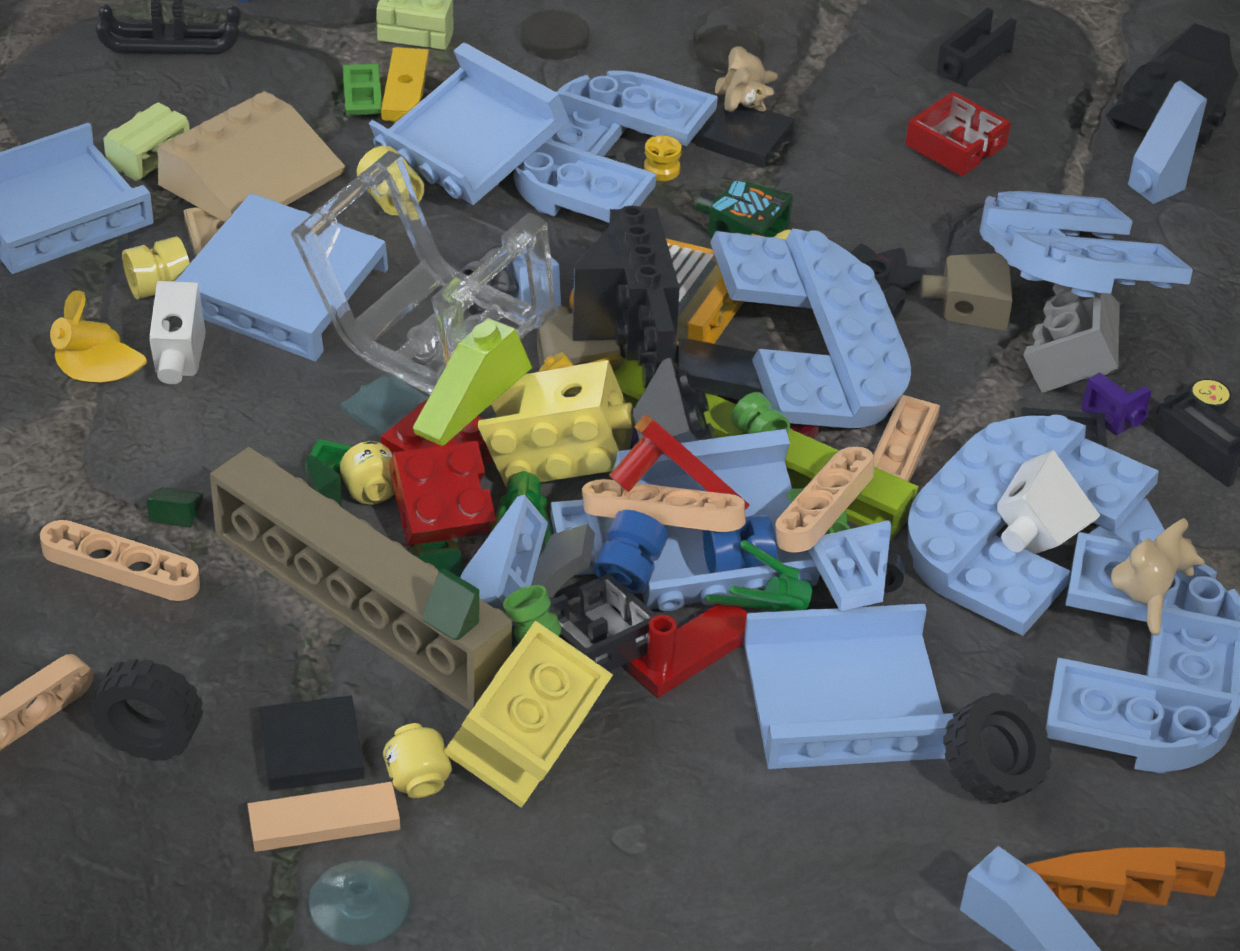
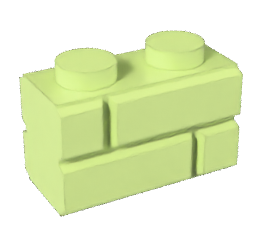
[376,0,453,50]
[103,102,190,181]

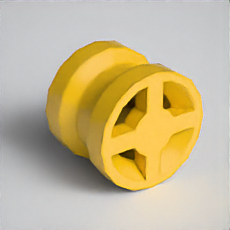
[644,135,682,181]

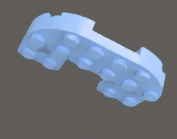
[514,71,718,223]
[979,191,1193,297]
[710,228,911,428]
[908,415,1159,636]
[1045,532,1240,773]

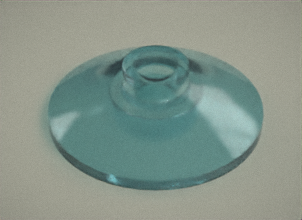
[309,860,409,945]

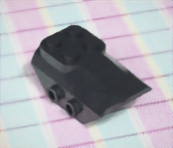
[1105,23,1239,154]

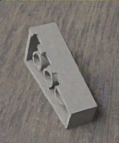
[1023,281,1120,393]

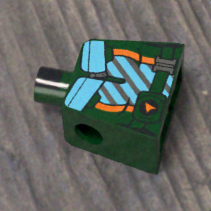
[696,180,793,239]

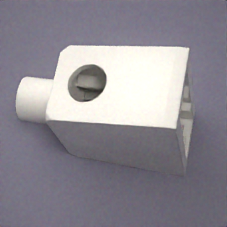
[150,281,206,384]
[997,450,1100,554]

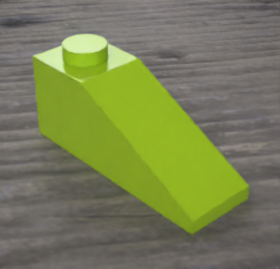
[413,318,532,446]

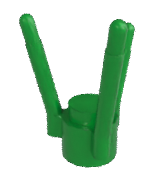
[487,471,553,546]
[705,540,812,612]

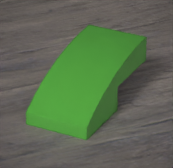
[343,64,382,115]

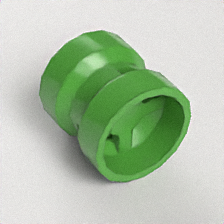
[731,392,790,434]
[503,585,562,644]

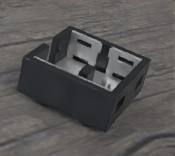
[549,573,657,672]

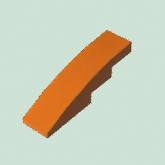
[1026,847,1225,915]

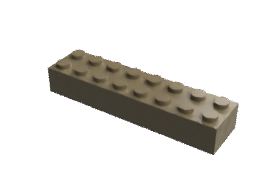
[210,446,512,711]

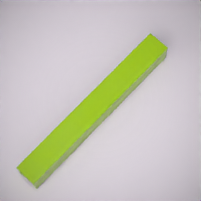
[614,358,919,541]

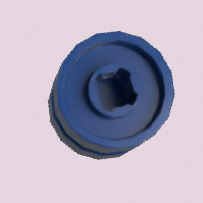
[592,510,669,593]
[702,514,777,573]

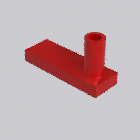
[609,414,750,510]
[627,604,747,698]

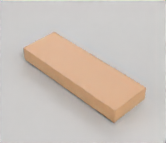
[873,395,940,482]
[248,782,400,852]

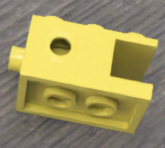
[478,360,635,488]
[444,621,613,808]

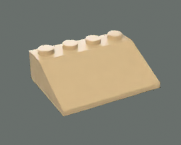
[158,91,345,222]

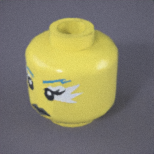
[340,441,395,505]
[383,723,452,798]

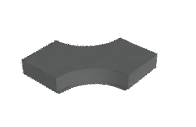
[531,524,595,600]

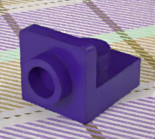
[1081,372,1152,436]

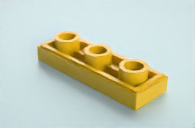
[381,47,429,123]

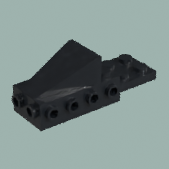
[572,205,680,388]

